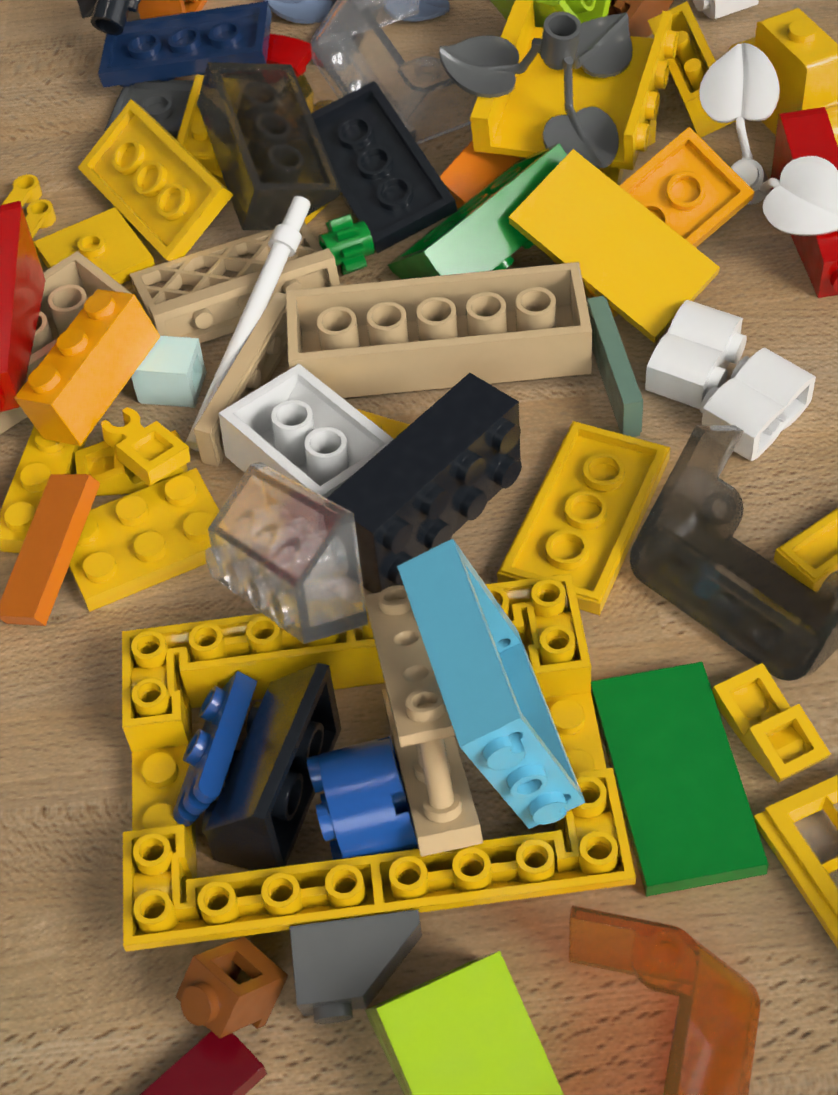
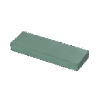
[587,296,643,437]

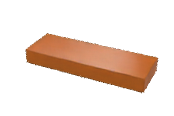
[0,474,100,626]

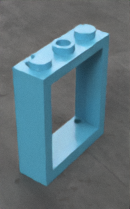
[397,538,586,829]

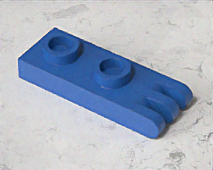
[173,671,257,826]

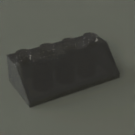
[197,62,341,230]

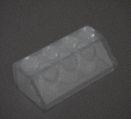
[205,462,368,644]

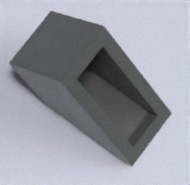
[290,910,422,1024]

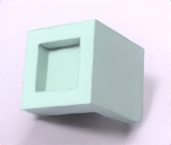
[131,336,206,408]

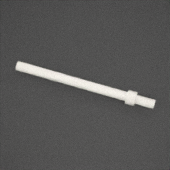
[185,196,311,451]

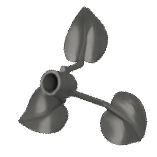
[439,12,632,169]

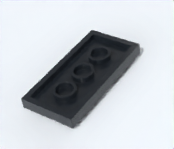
[297,80,458,254]

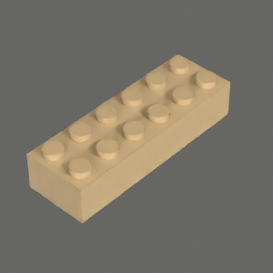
[286,262,592,398]

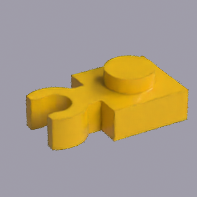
[101,407,190,486]

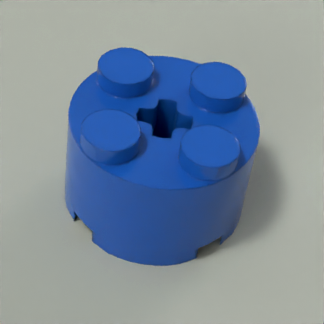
[307,736,419,860]

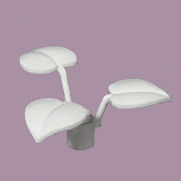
[699,43,838,236]

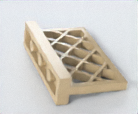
[130,222,340,343]

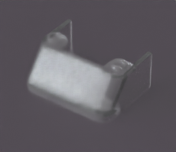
[311,0,478,144]

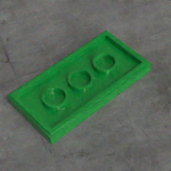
[591,662,769,897]

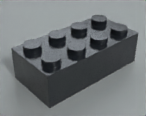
[324,373,522,594]

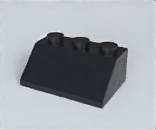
[202,663,341,871]

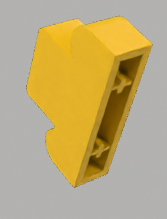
[729,8,838,145]

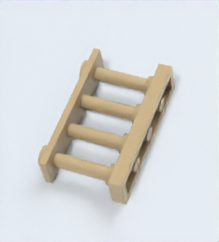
[364,585,483,857]

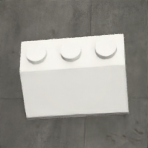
[219,364,393,540]

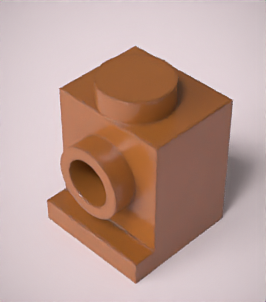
[175,936,289,1038]

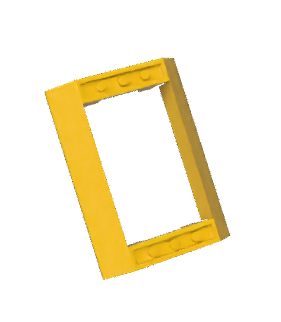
[122,573,636,952]

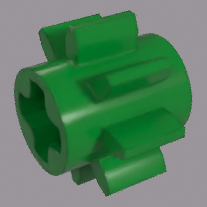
[318,214,375,275]

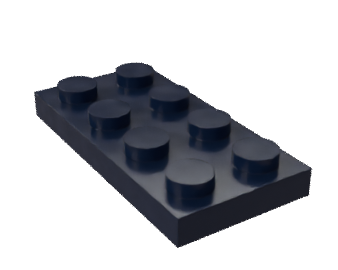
[98,1,272,88]

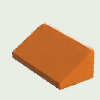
[439,139,521,209]

